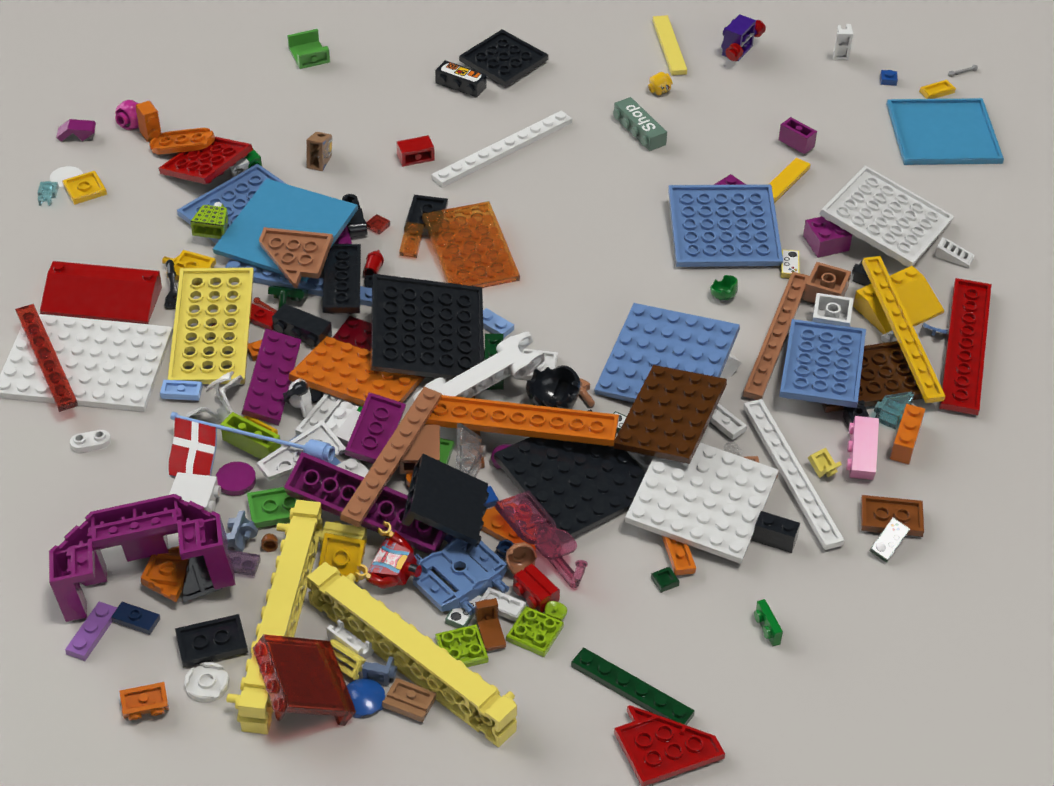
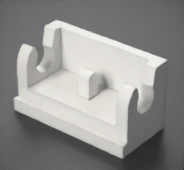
[833,24,853,60]
[327,620,374,663]

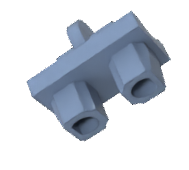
[226,511,258,553]

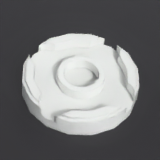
[184,662,229,702]

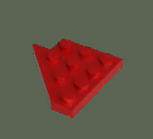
[614,705,725,786]

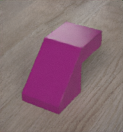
[56,119,96,142]

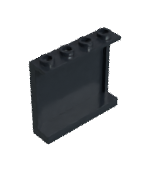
[402,454,489,553]

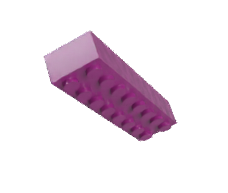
[284,452,447,555]

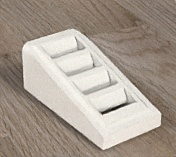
[935,237,975,268]

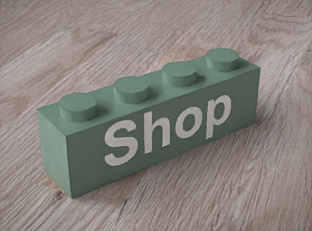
[613,97,667,151]

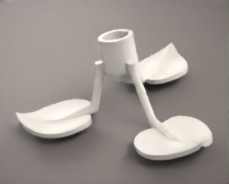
[184,371,243,422]

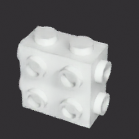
[169,472,221,512]

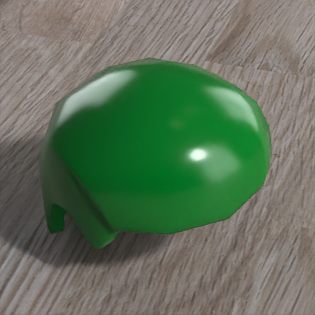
[710,275,738,300]

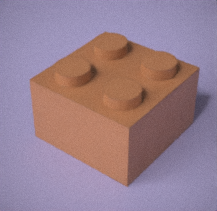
[803,262,851,303]

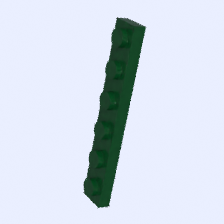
[571,647,695,725]

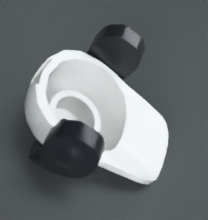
[283,378,323,418]

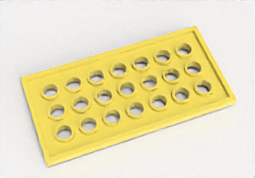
[168,268,254,384]

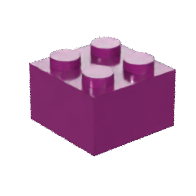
[803,216,852,258]

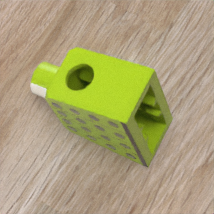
[190,202,229,239]

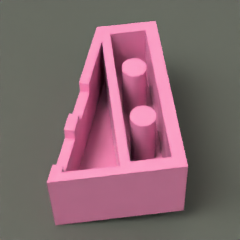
[846,416,879,480]

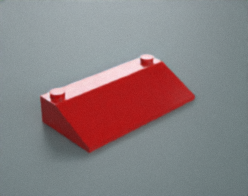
[40,261,162,324]

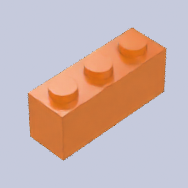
[890,404,925,464]

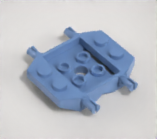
[413,534,509,615]

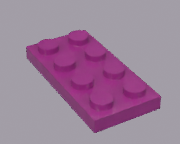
[344,392,406,464]

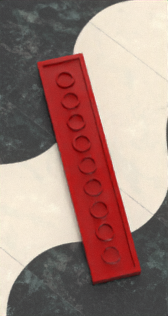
[939,278,992,415]

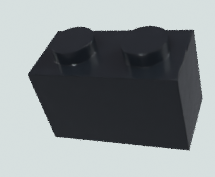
[752,511,800,553]

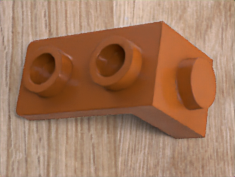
[475,598,506,651]

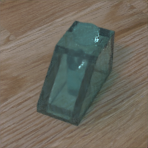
[874,392,914,430]

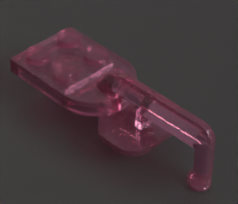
[495,491,588,589]

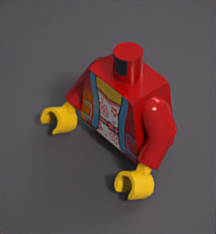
[355,521,422,589]

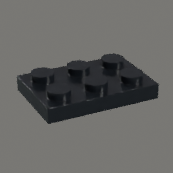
[404,194,448,238]
[175,614,248,668]

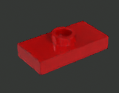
[250,304,275,330]

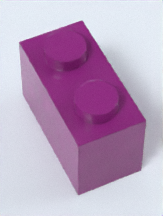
[778,117,817,154]

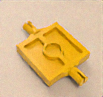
[162,250,216,286]

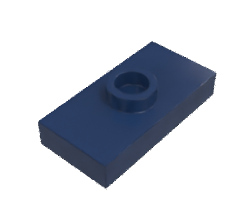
[111,602,160,635]

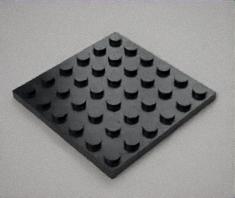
[371,274,484,379]
[494,409,646,543]

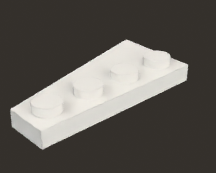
[257,420,346,481]

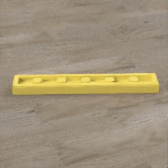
[652,15,687,75]

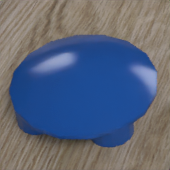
[341,678,386,718]

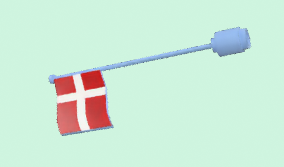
[169,412,335,477]

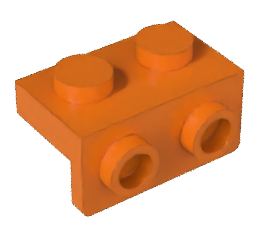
[119,682,169,721]

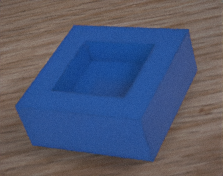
[880,70,898,86]

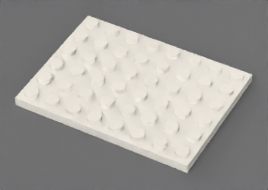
[0,313,173,412]

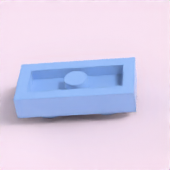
[483,308,514,339]
[160,380,202,401]

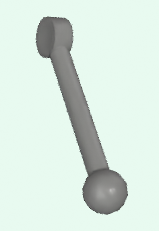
[948,65,978,77]

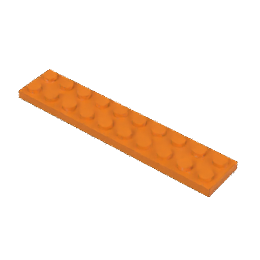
[425,395,619,446]

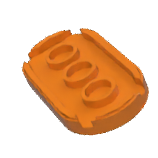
[149,128,215,154]

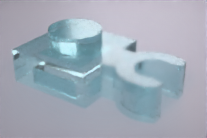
[37,181,59,206]

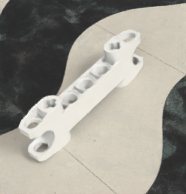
[413,332,545,401]

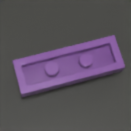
[65,601,117,661]

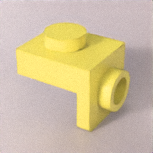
[807,448,842,478]

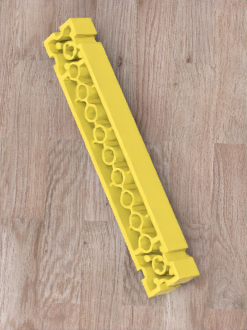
[226,500,323,735]
[307,562,517,748]

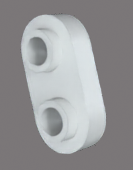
[70,430,111,453]

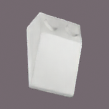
[326,408,361,447]

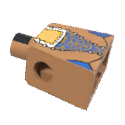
[306,132,332,171]

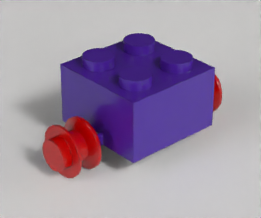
[721,14,766,61]

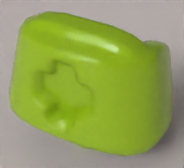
[545,601,567,621]

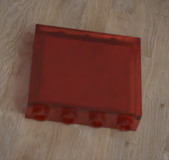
[253,634,356,726]

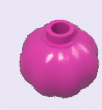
[115,100,139,130]

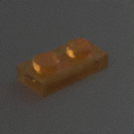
[399,222,424,258]

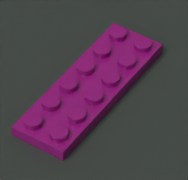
[241,329,301,426]

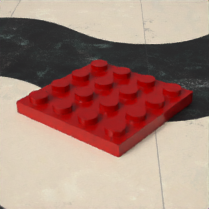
[158,137,253,184]

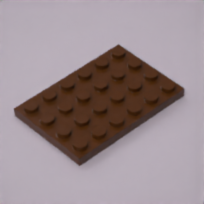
[821,341,924,413]
[614,365,727,464]

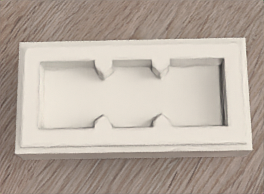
[480,587,526,622]

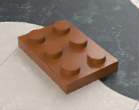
[861,495,924,537]

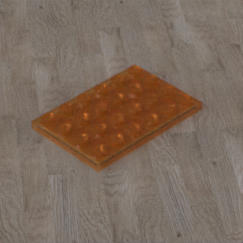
[422,201,520,288]

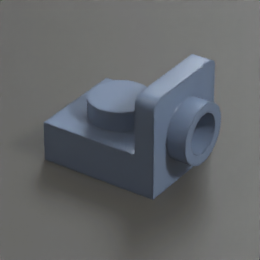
[362,656,397,687]

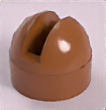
[261,533,278,552]

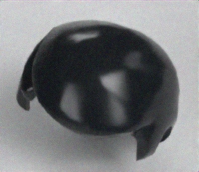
[526,365,580,409]

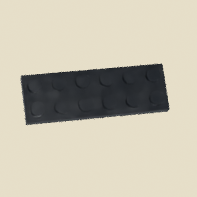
[322,244,361,314]

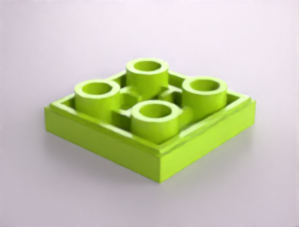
[506,606,564,657]
[435,624,489,667]

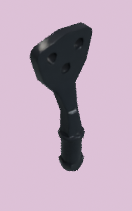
[164,260,178,309]

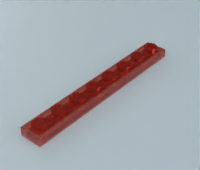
[15,304,78,412]

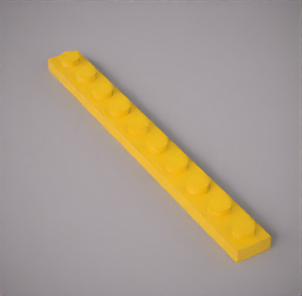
[862,256,945,403]

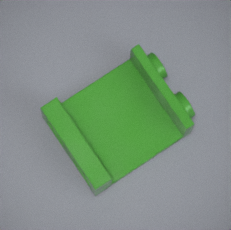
[287,29,330,69]

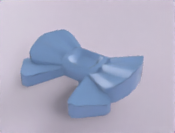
[922,322,948,336]

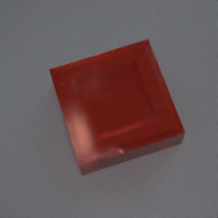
[366,214,390,234]

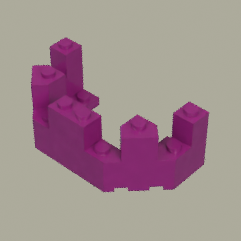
[49,494,236,622]

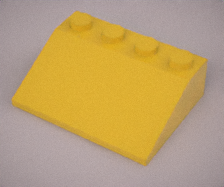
[853,266,944,334]

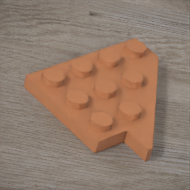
[259,227,334,288]

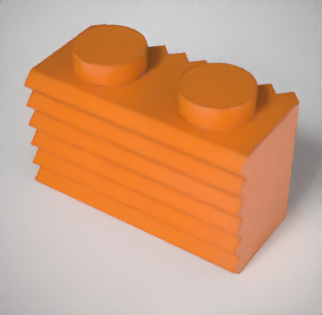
[136,101,161,142]

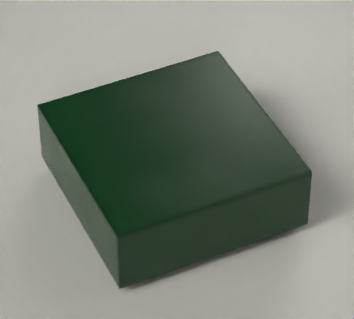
[651,566,680,593]

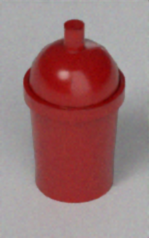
[363,250,384,275]

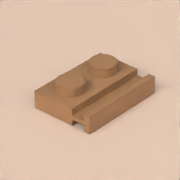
[382,678,436,723]

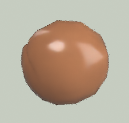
[505,542,537,575]

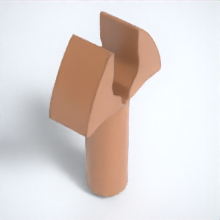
[579,378,595,407]

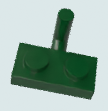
[268,285,308,309]

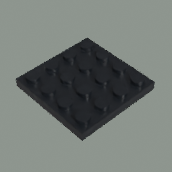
[459,29,548,87]

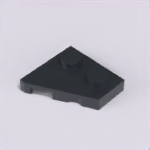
[181,555,223,602]

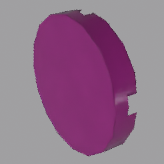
[216,461,256,496]

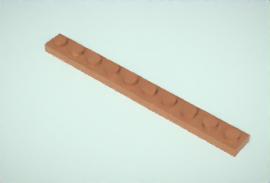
[743,271,809,400]
[340,387,442,527]

